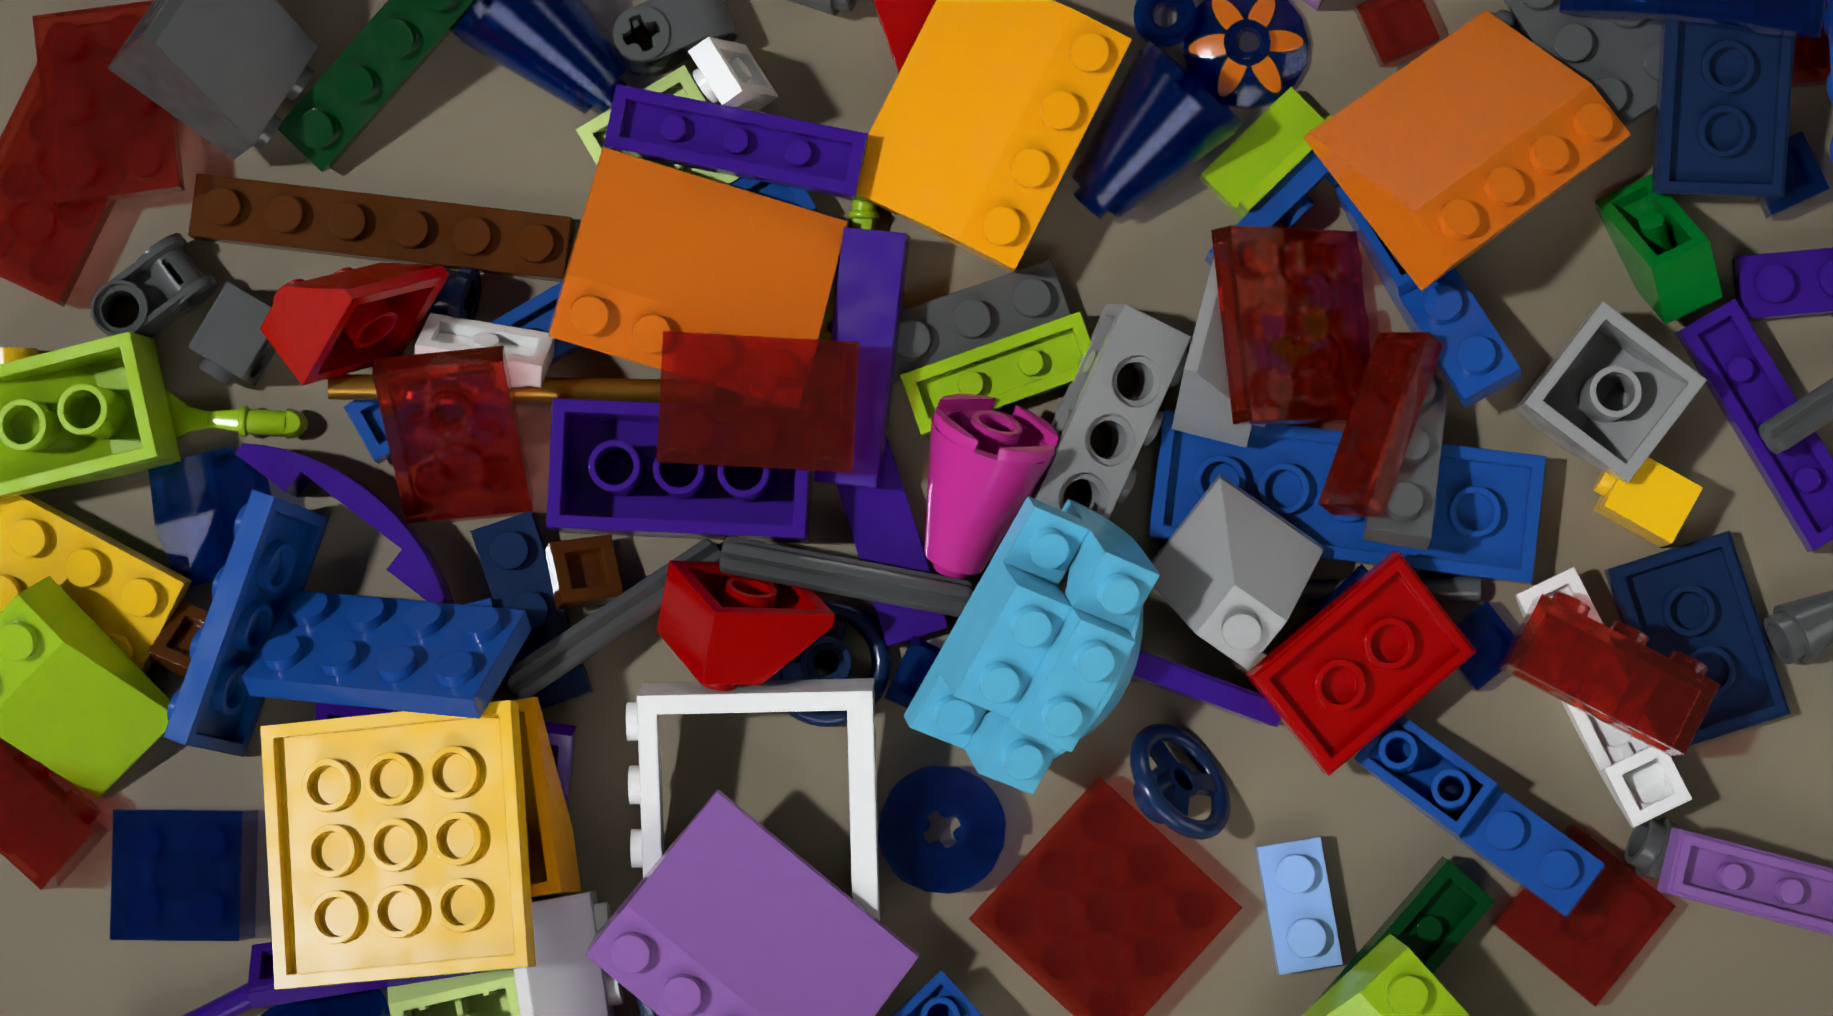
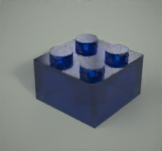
[110,809,258,941]

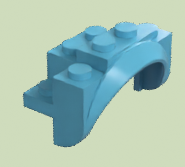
[903,496,1160,795]

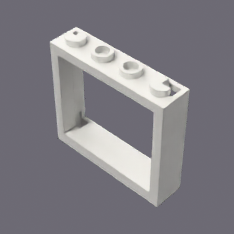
[626,678,880,921]

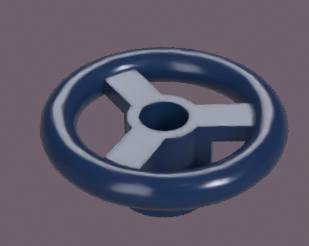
[768,600,891,727]
[1130,723,1231,840]

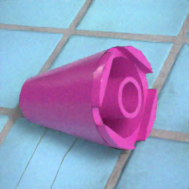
[924,393,1059,579]

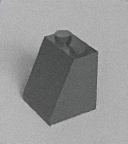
[108,0,319,159]

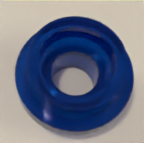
[1133,0,1197,48]

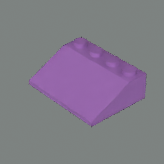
[585,789,919,1016]

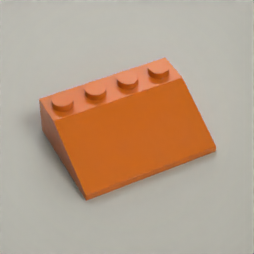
[1304,10,1631,291]
[548,147,848,409]

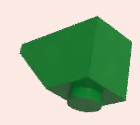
[1595,174,1723,325]

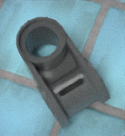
[613,0,740,76]
[90,233,219,338]

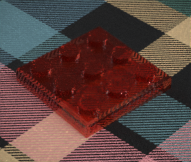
[1211,225,1378,424]
[969,776,1242,1016]

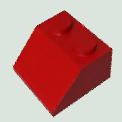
[260,262,449,386]
[656,560,835,691]

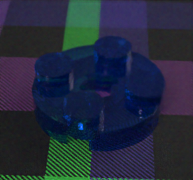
[878,766,1006,894]

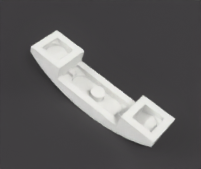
[1515,567,1692,828]

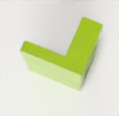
[1199,87,1333,220]

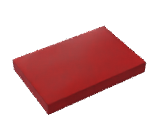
[1245,551,1477,776]

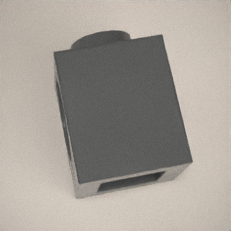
[188,282,276,387]

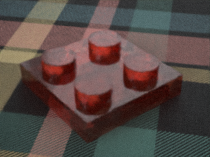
[1491,824,1676,1007]

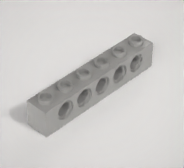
[982,303,1191,595]

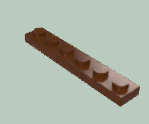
[188,174,574,282]

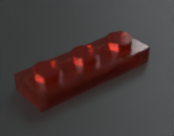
[1318,332,1443,517]

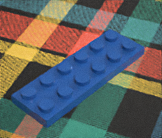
[1148,410,1546,585]

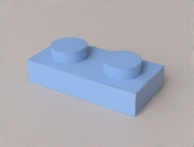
[1255,836,1343,975]

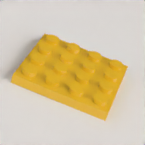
[260,700,536,989]

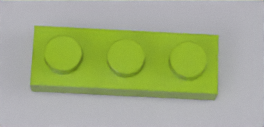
[900,311,1091,437]

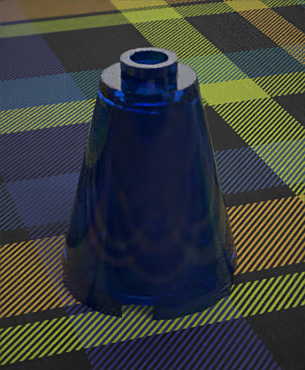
[452,0,628,114]
[1072,41,1244,219]

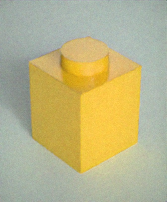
[1593,457,1703,548]

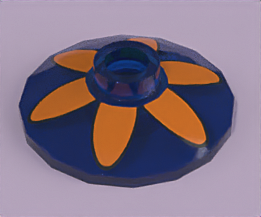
[1183,0,1309,109]

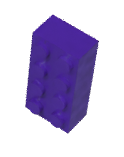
[546,398,814,543]

